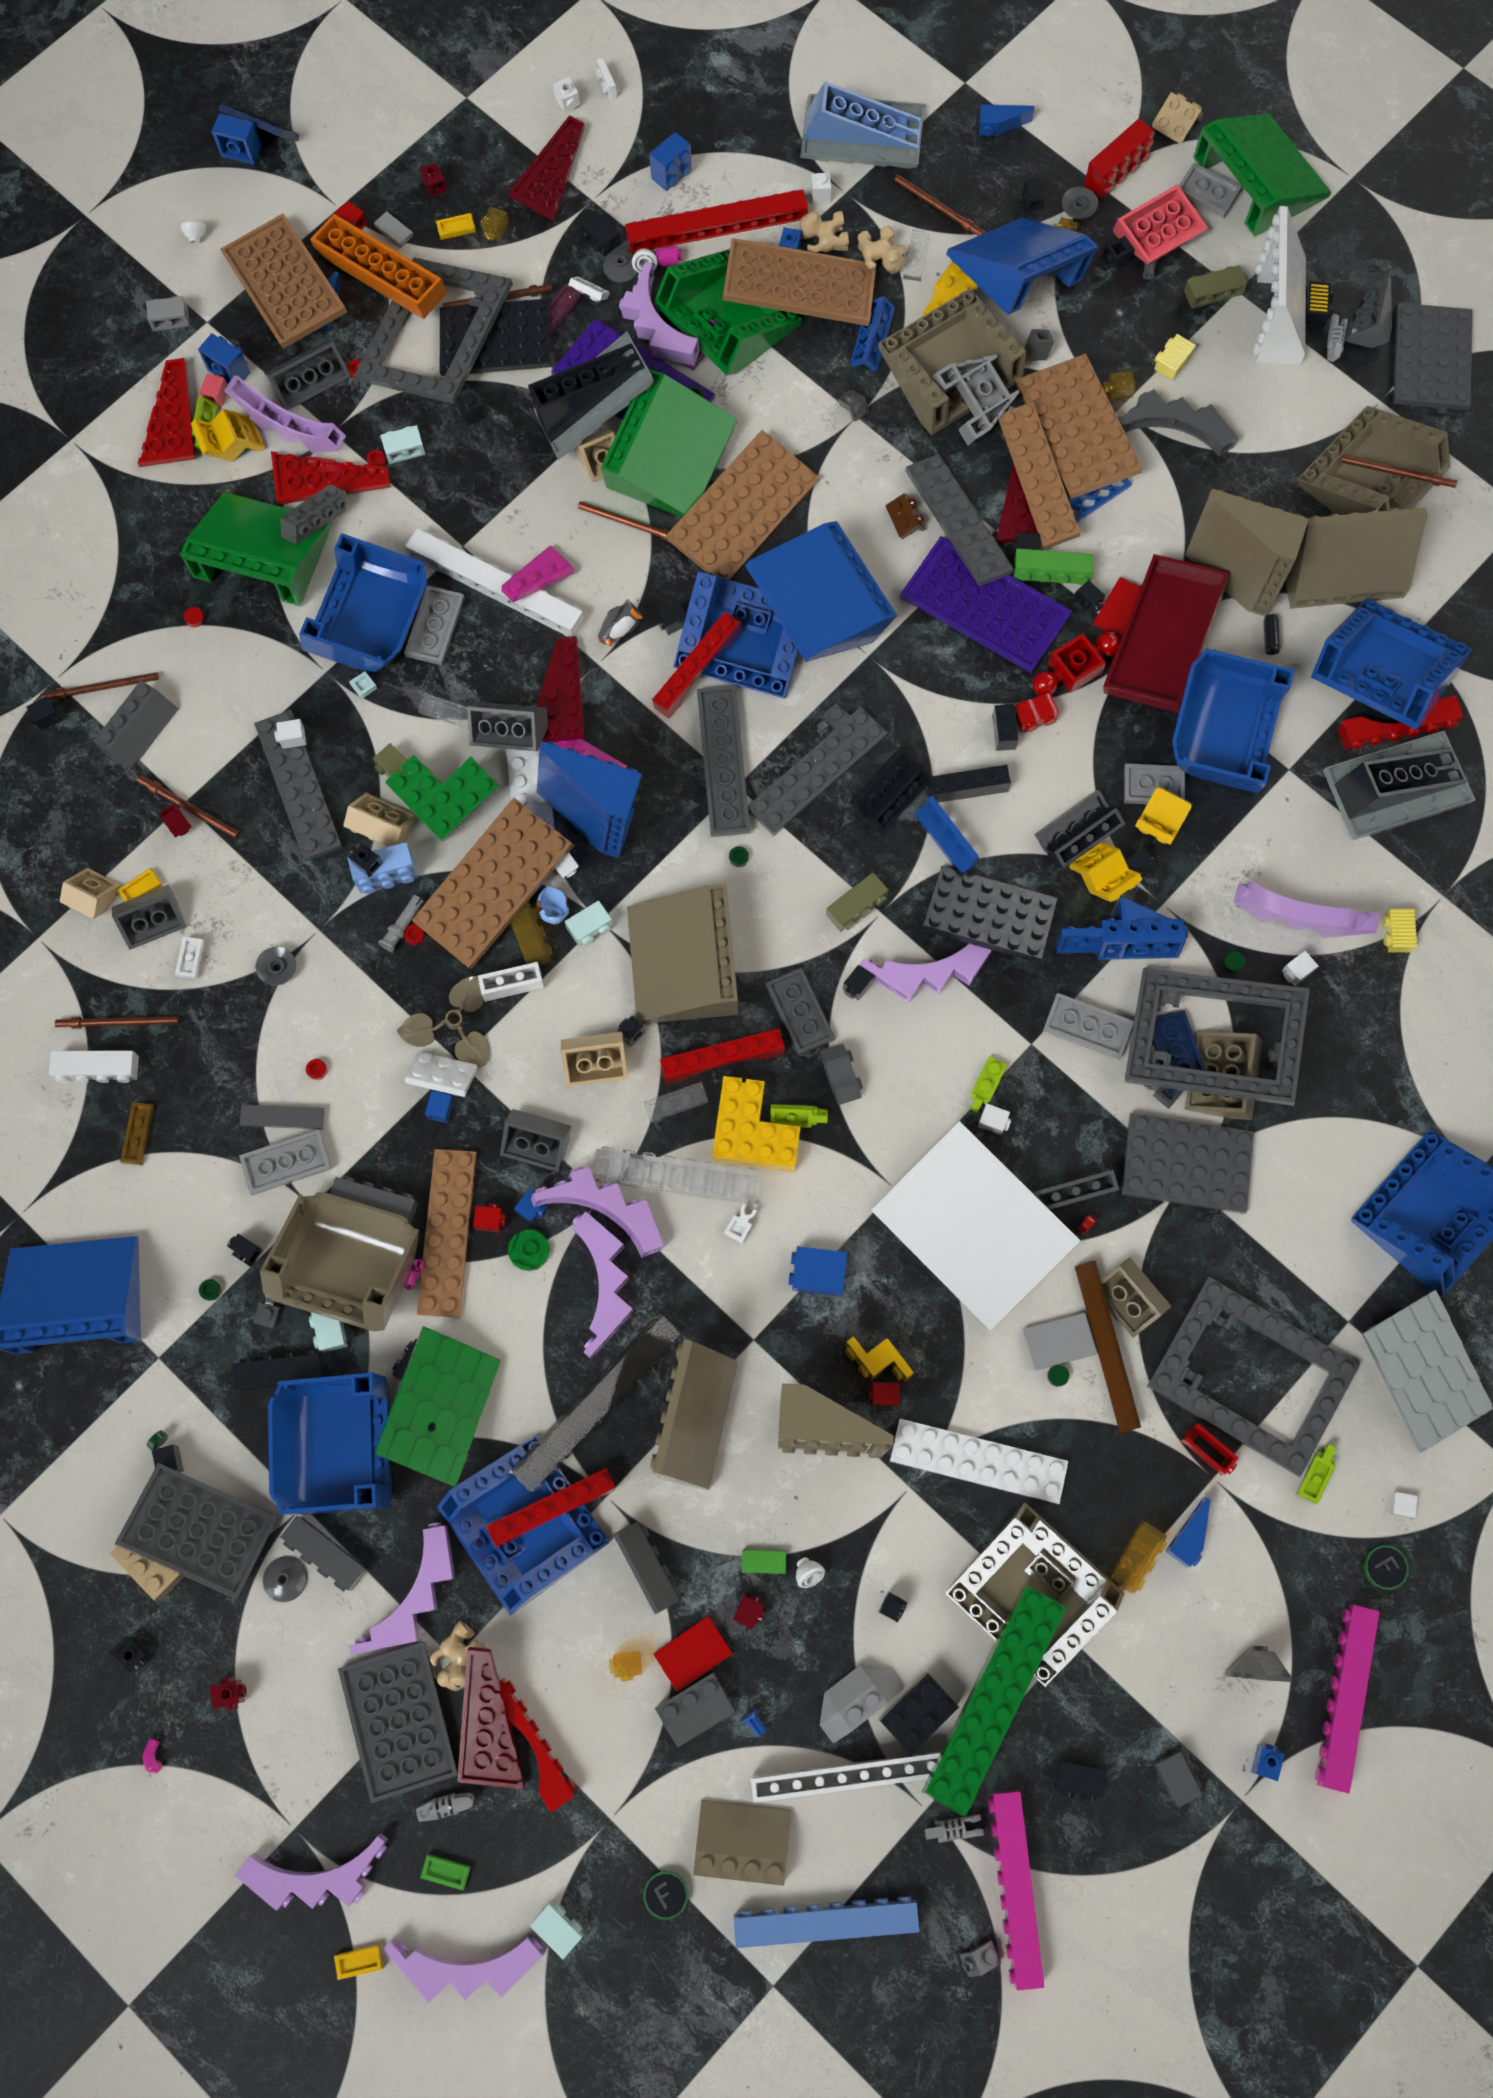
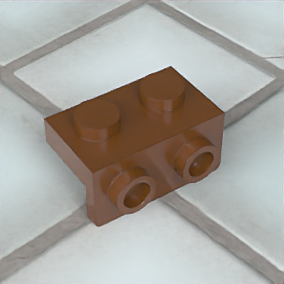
[885,493,926,539]

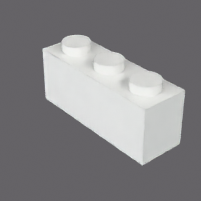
[478,962,544,1002]

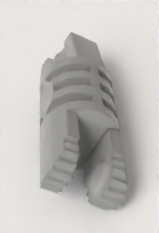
[1327,314,1348,362]
[416,1792,475,1822]
[924,1814,984,1843]

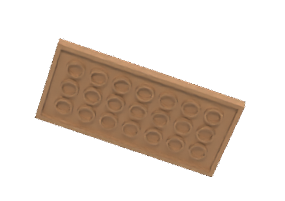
[220,213,347,349]
[722,238,876,326]
[1016,354,1142,499]
[666,430,820,580]
[412,797,574,969]

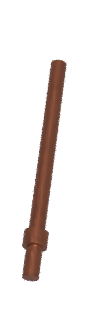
[894,175,985,236]
[443,284,552,307]
[1341,455,1458,488]
[578,501,671,542]
[41,672,159,700]
[137,775,240,838]
[55,1016,179,1029]

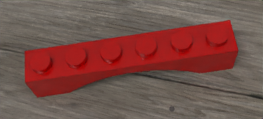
[652,612,741,719]
[1338,696,1463,750]
[660,1029,785,1084]
[486,1468,616,1549]
[499,1678,576,1813]

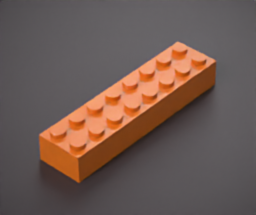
[310,214,447,320]

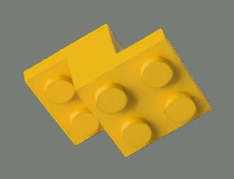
[922,261,979,317]
[191,409,265,462]
[1069,842,1142,902]
[845,1336,914,1382]

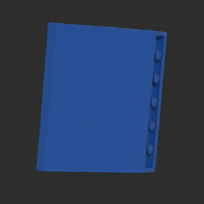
[946,218,1098,315]
[745,521,897,662]
[673,571,800,699]
[1311,599,1472,730]
[536,741,642,858]
[1351,1129,1493,1297]
[0,1236,141,1354]
[437,1435,610,1616]

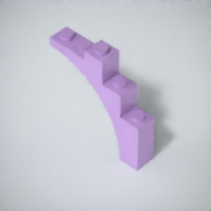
[619,263,700,366]
[224,375,346,453]
[531,1166,664,1258]
[235,1834,388,1911]

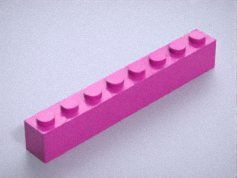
[1315,1605,1380,1794]
[988,1790,1045,1991]

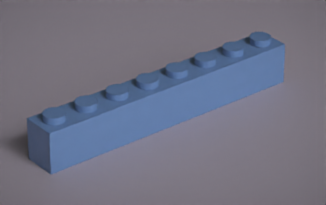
[734,1896,919,1948]

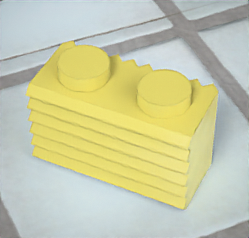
[1154,334,1196,380]
[1382,908,1418,953]

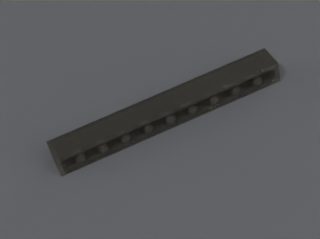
[509,1314,680,1493]

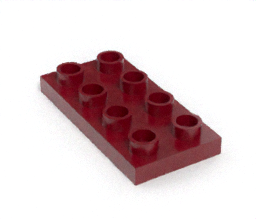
[1103,554,1229,713]

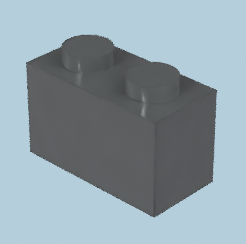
[1153,1750,1202,1808]

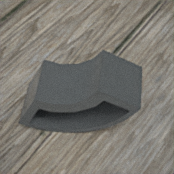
[820,1043,863,1105]

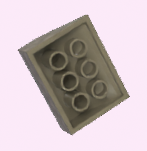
[1185,1031,1263,1120]
[693,1800,791,1886]

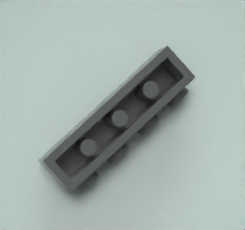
[281,484,346,545]

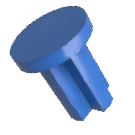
[740,1708,767,1737]

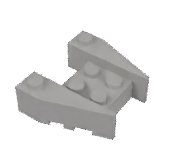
[931,354,1019,446]

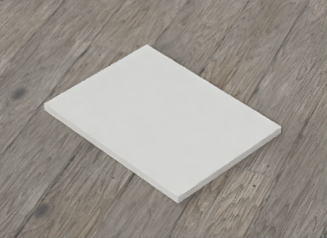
[871,1121,1080,1331]

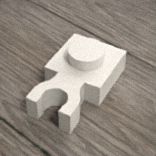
[724,1203,757,1244]

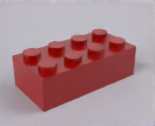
[1084,118,1155,200]

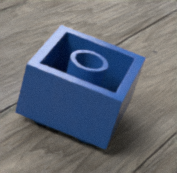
[212,114,262,164]
[649,132,692,191]
[198,333,250,384]

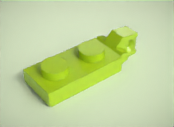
[192,396,218,450]
[970,1056,1007,1113]
[770,1104,828,1128]
[1296,1444,1337,1505]

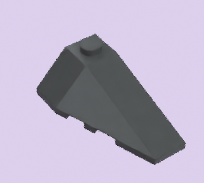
[1345,275,1392,348]
[1225,1646,1292,1682]

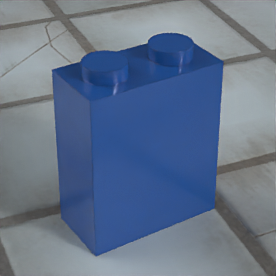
[788,1246,847,1297]

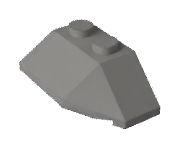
[820,1665,904,1744]

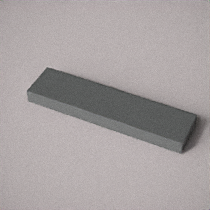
[239,1105,325,1129]

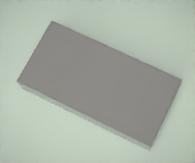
[374,211,413,247]

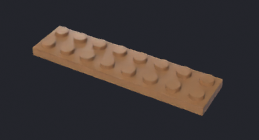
[998,401,1081,550]
[417,1149,477,1318]

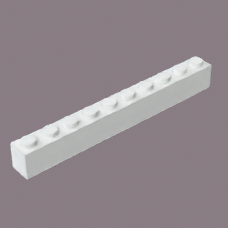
[405,528,584,637]
[751,1751,941,1803]

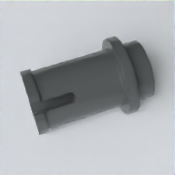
[1143,259,1158,280]

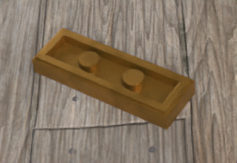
[120,1102,154,1166]

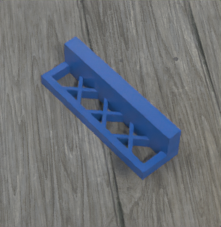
[850,296,895,371]
[1067,479,1132,523]
[914,796,979,872]

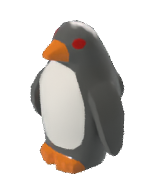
[598,599,643,646]

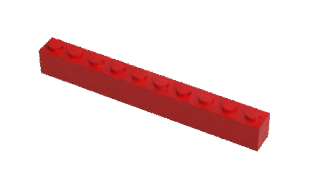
[625,189,808,253]

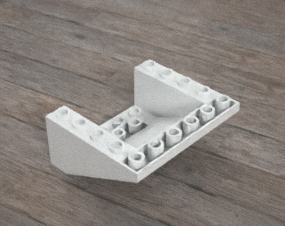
[1253,206,1306,365]

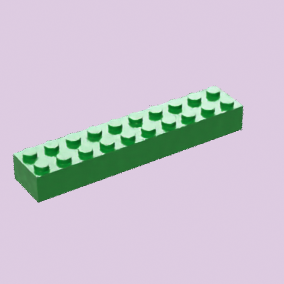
[921,1585,1067,1816]

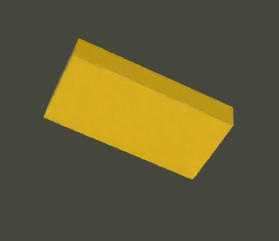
[436,213,476,240]
[117,868,163,902]
[334,1944,384,1980]

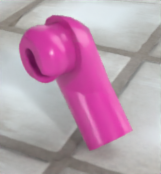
[404,1259,425,1290]
[142,1738,162,1773]

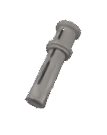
[378,895,424,953]

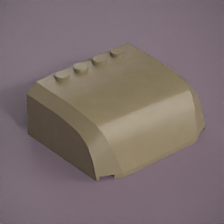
[260,1192,419,1332]

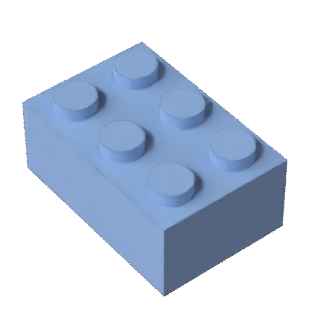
[348,842,419,894]

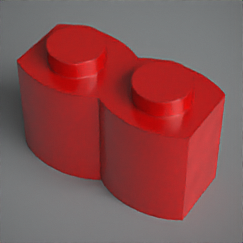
[1015,693,1059,732]

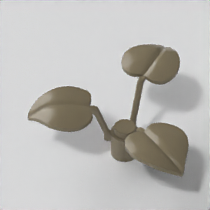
[397,976,489,1066]

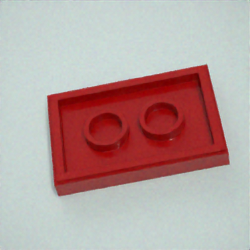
[1093,577,1141,639]
[653,1616,733,1692]

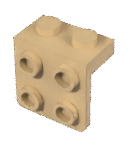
[1152,92,1204,143]

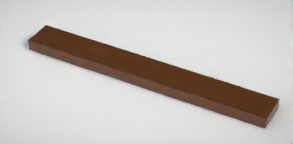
[1075,1261,1141,1433]

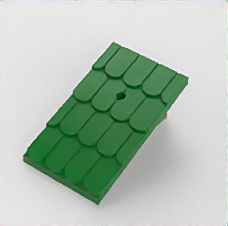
[374,1325,500,1487]

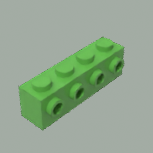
[1013,549,1093,585]

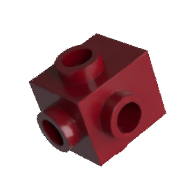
[210,1676,247,1711]

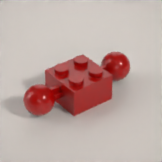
[1032,632,1120,695]

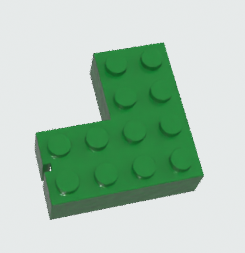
[385,754,500,841]

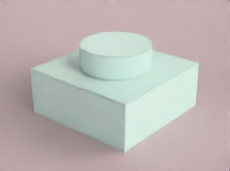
[349,672,377,699]

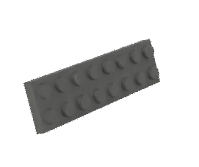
[905,454,1014,587]
[697,685,750,837]
[748,707,888,836]
[254,710,343,862]

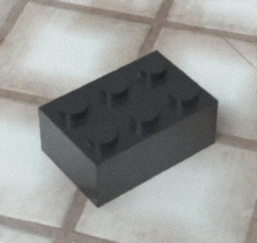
[878,1672,959,1755]

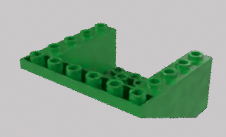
[1193,113,1331,237]
[653,249,803,376]
[601,368,737,517]
[180,492,332,607]

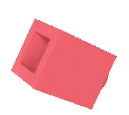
[199,373,228,407]

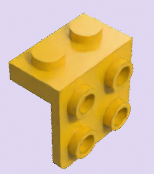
[1135,787,1192,845]

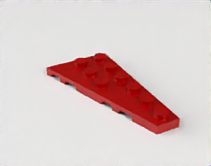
[138,358,196,467]
[271,451,391,505]

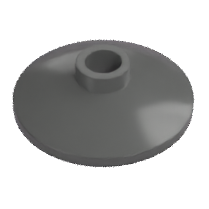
[1062,187,1098,219]
[603,250,638,283]
[255,947,296,986]
[263,1557,307,1602]

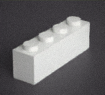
[49,1051,139,1083]

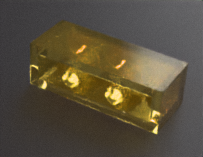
[510,902,553,966]
[1108,1521,1167,1593]

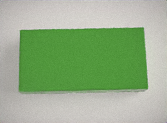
[742,1550,786,1574]
[420,1854,471,1891]

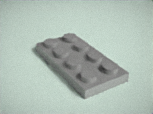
[404,585,465,665]
[1043,993,1134,1060]
[239,1129,332,1195]

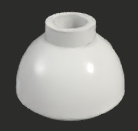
[180,220,206,243]
[632,249,657,273]
[796,1558,825,1588]

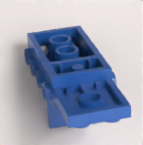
[1056,898,1188,960]

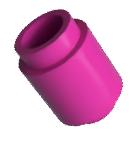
[655,246,683,267]

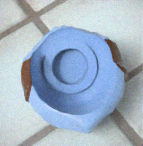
[536,885,570,924]

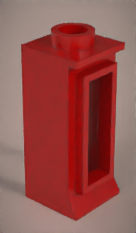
[1180,1423,1239,1476]

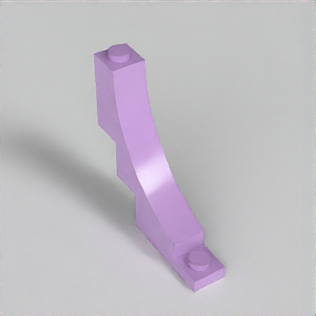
[1234,882,1380,938]
[859,944,993,1003]
[572,1211,634,1360]
[349,1522,455,1654]
[383,1935,545,2003]

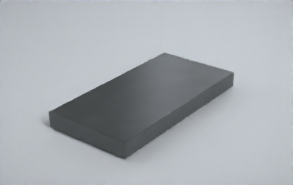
[765,967,835,1056]

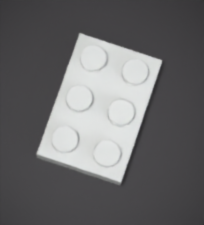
[405,1051,477,1097]

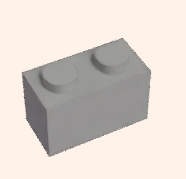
[146,296,190,331]

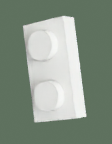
[595,58,617,100]
[569,277,610,302]
[175,937,205,979]

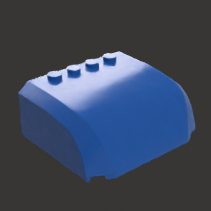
[299,533,427,671]
[1172,648,1295,793]
[268,1373,392,1515]

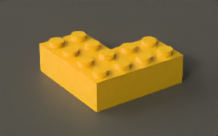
[712,1076,800,1172]

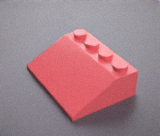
[1113,184,1208,265]

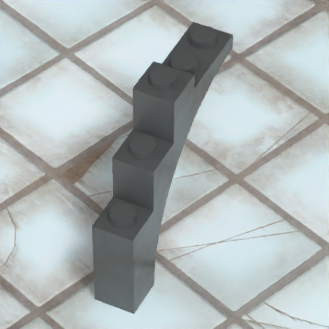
[1117,389,1238,457]

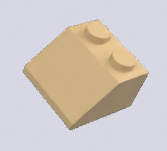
[576,428,615,482]
[60,868,121,919]

